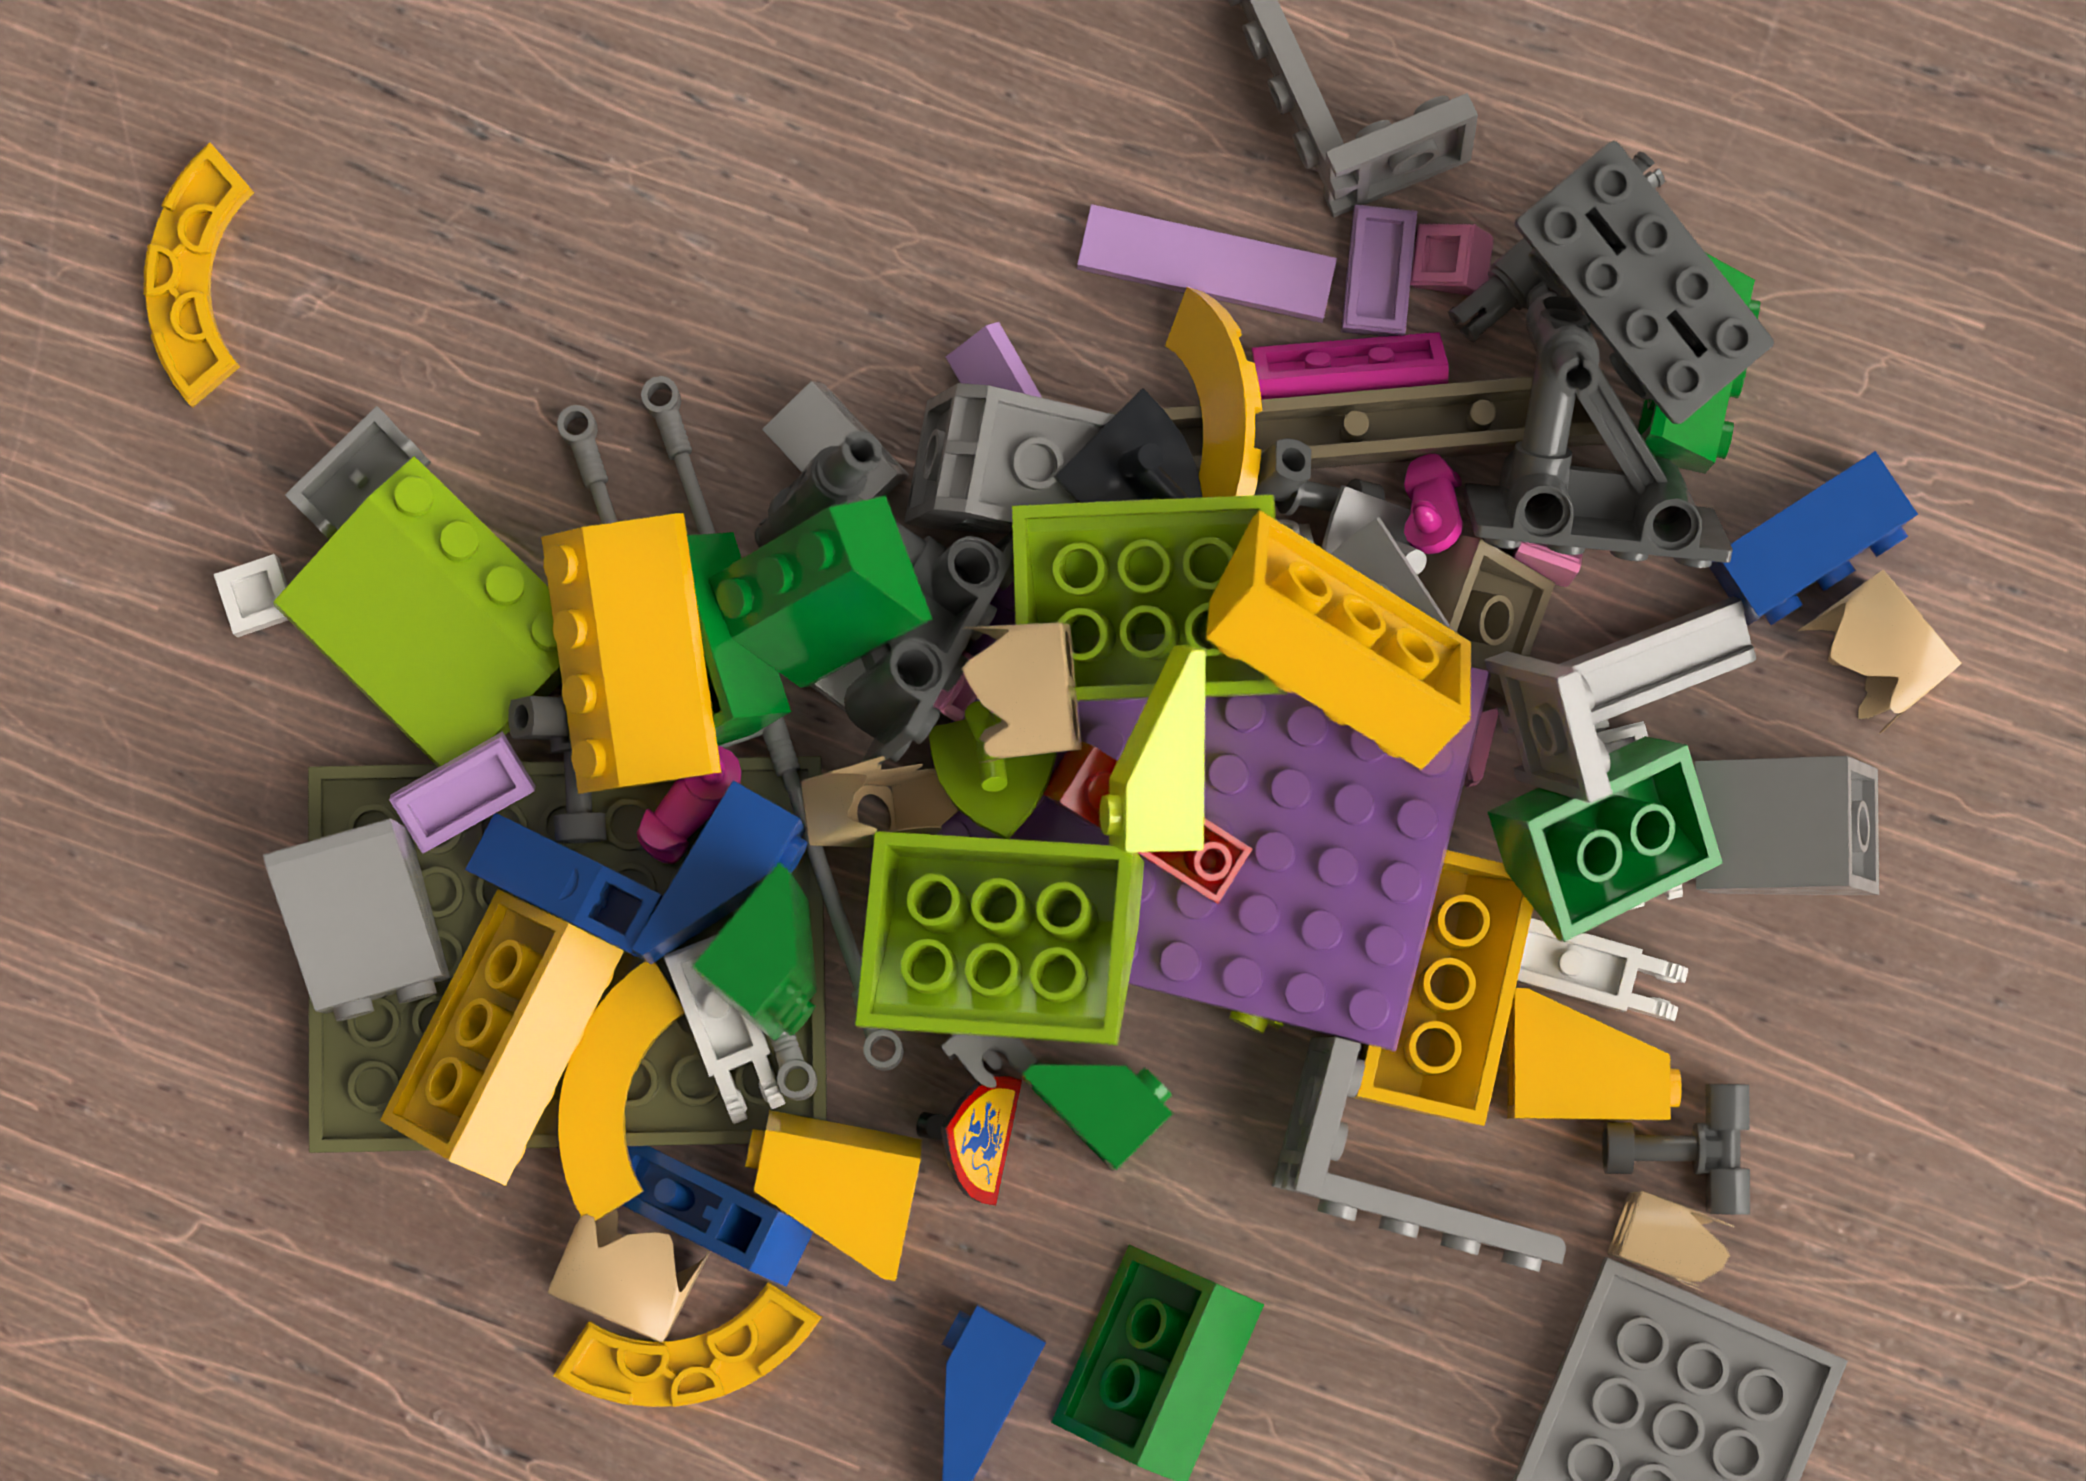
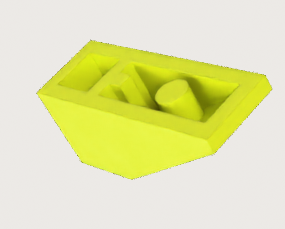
[1100,645,1205,852]

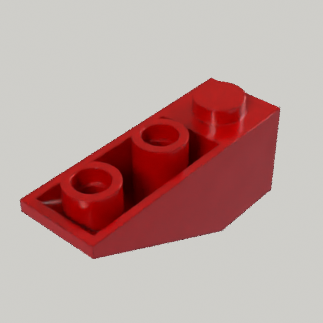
[1043,741,1253,904]

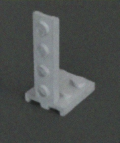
[1227,0,1478,218]
[1485,596,1757,803]
[1272,1037,1566,1272]

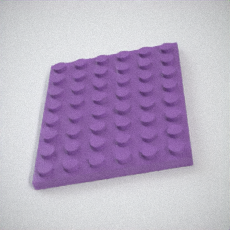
[935,580,1491,1052]

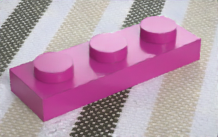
[1252,332,1448,400]

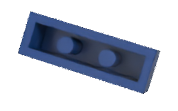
[1709,451,1918,626]

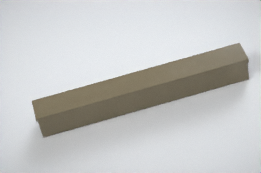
[1109,370,1606,475]

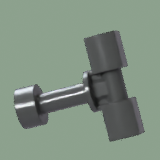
[1254,438,1385,515]
[508,696,607,844]
[1602,1084,1750,1215]

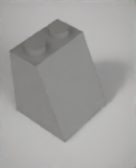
[1693,756,1879,895]
[263,819,450,1021]

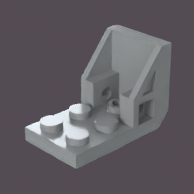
[904,383,1115,534]

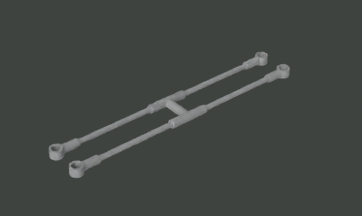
[557,376,904,1101]

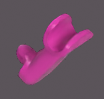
[1404,454,1463,554]
[636,746,742,864]

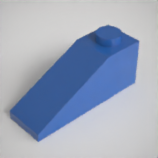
[632,780,808,964]
[622,1146,813,1287]
[942,1304,1046,1481]

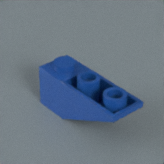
[465,813,663,957]

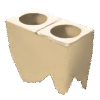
[1797,569,1961,734]
[963,623,1082,763]
[801,756,959,848]
[1607,1191,1735,1292]
[548,1209,711,1342]

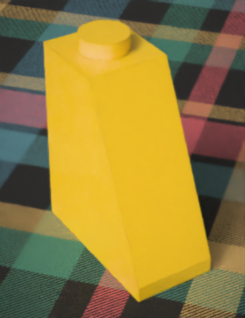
[1507,988,1681,1121]
[745,1110,922,1281]

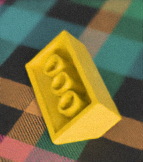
[1206,510,1471,770]
[541,513,721,794]
[1354,850,1533,1126]
[380,889,624,1186]

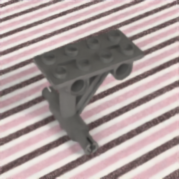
[1448,141,1774,424]
[1463,282,1733,568]
[754,430,1014,767]

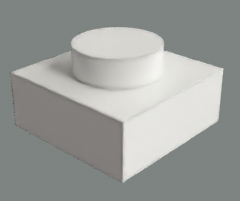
[214,554,288,637]

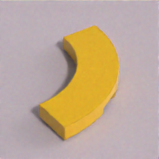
[143,142,254,408]
[1165,287,1262,498]
[558,962,685,1222]
[553,1282,823,1407]

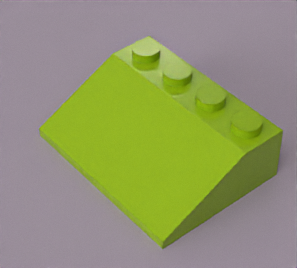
[273,456,562,767]
[1012,495,1287,702]
[855,831,1144,1045]

